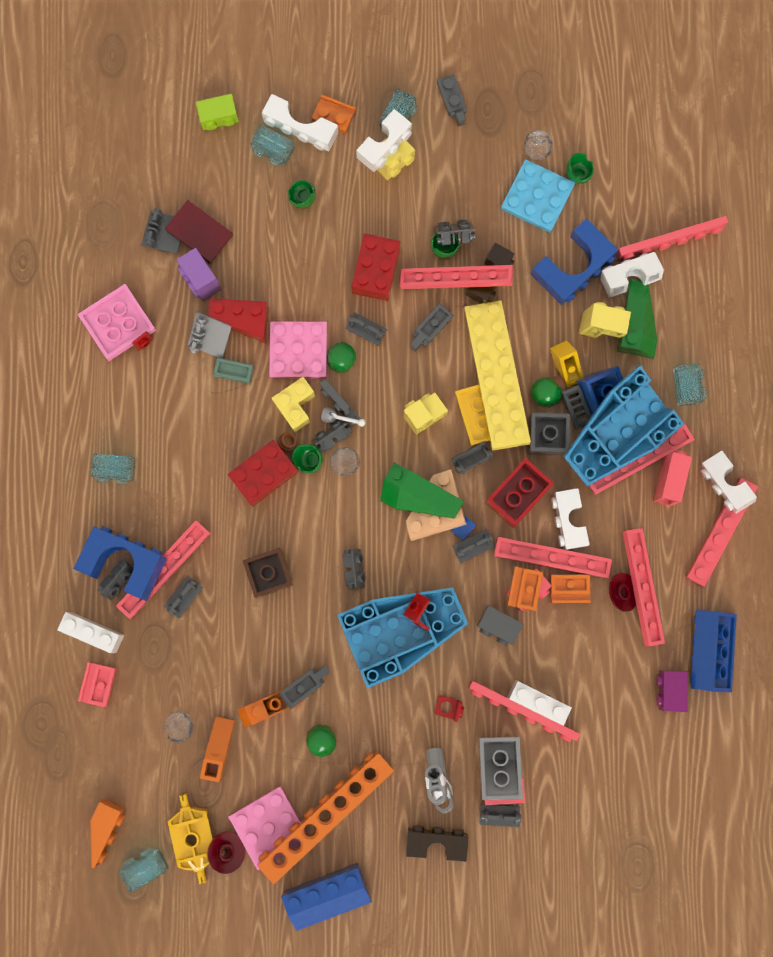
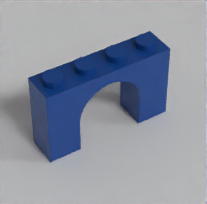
[531,218,618,305]
[73,526,167,601]

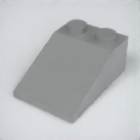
[478,737,523,800]

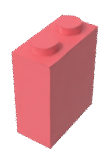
[653,450,692,506]

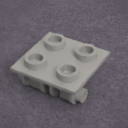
[188,312,232,358]

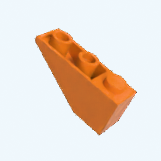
[237,689,303,728]
[200,716,235,782]
[90,799,125,868]

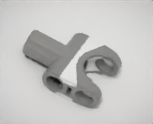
[425,748,454,813]

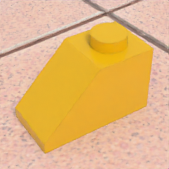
[550,340,583,388]

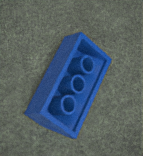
[690,610,737,692]
[281,863,372,931]

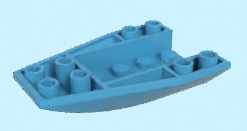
[564,365,684,486]
[337,587,468,689]

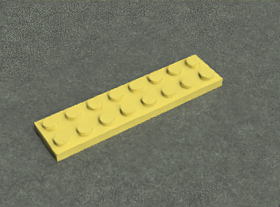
[464,300,531,451]

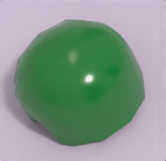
[566,153,594,184]
[288,180,316,209]
[430,233,460,259]
[327,342,356,373]
[531,377,562,407]
[292,444,323,473]
[306,724,337,757]

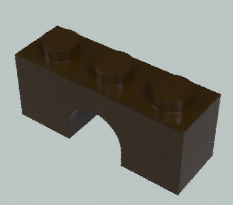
[466,242,515,304]
[406,825,468,862]

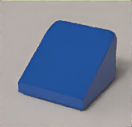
[450,515,476,541]

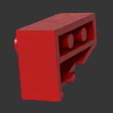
[208,298,269,344]

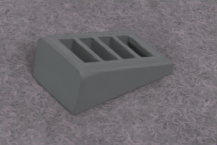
[561,385,592,429]

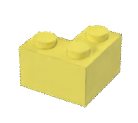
[377,138,415,181]
[579,302,631,338]
[272,377,315,433]
[403,393,448,435]

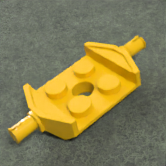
[168,793,213,884]

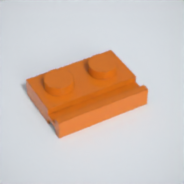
[312,95,356,134]
[507,567,543,611]
[550,575,591,603]

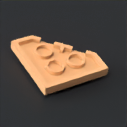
[406,469,467,541]

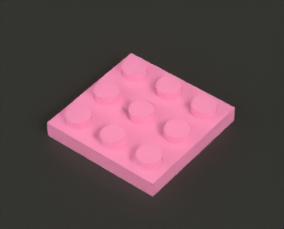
[78,284,157,361]
[269,322,327,379]
[229,786,308,870]

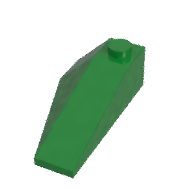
[616,279,657,359]
[380,462,464,519]

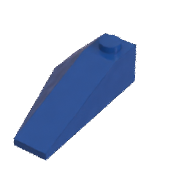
[576,366,623,416]

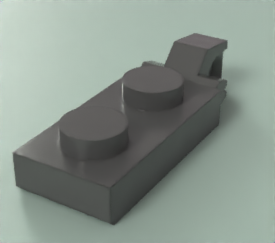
[437,74,467,126]
[410,303,454,352]
[319,379,360,426]
[279,666,330,710]

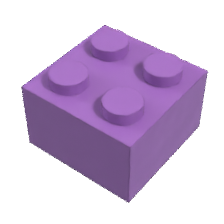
[177,248,222,301]

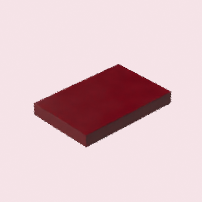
[165,200,233,264]

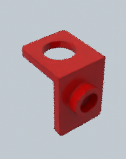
[132,331,153,351]
[403,593,430,631]
[435,695,464,722]

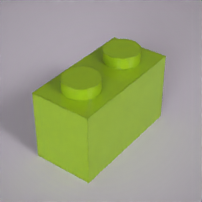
[196,94,239,130]

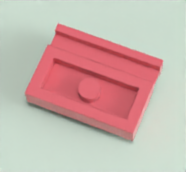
[78,662,117,707]

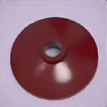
[609,573,636,612]
[207,832,245,874]

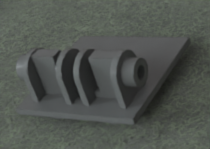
[141,208,181,254]
[434,220,475,245]

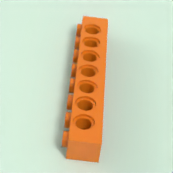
[257,751,394,885]

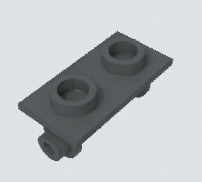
[345,312,387,346]
[312,420,352,452]
[451,441,493,474]
[452,529,495,563]
[343,549,366,589]
[97,560,134,600]
[164,576,203,618]
[480,804,522,827]

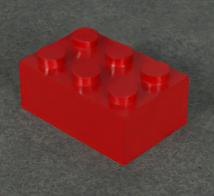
[351,233,401,301]
[227,439,298,507]
[485,458,554,528]

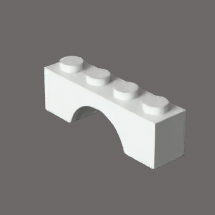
[262,94,339,152]

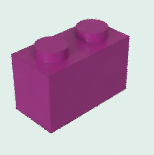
[656,670,688,712]

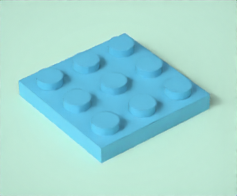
[501,159,575,233]

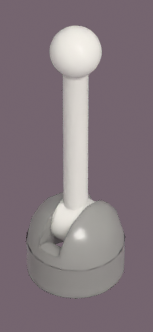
[321,407,366,427]

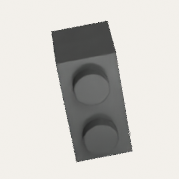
[477,606,523,646]

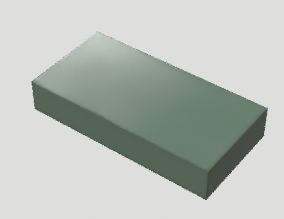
[213,357,254,384]

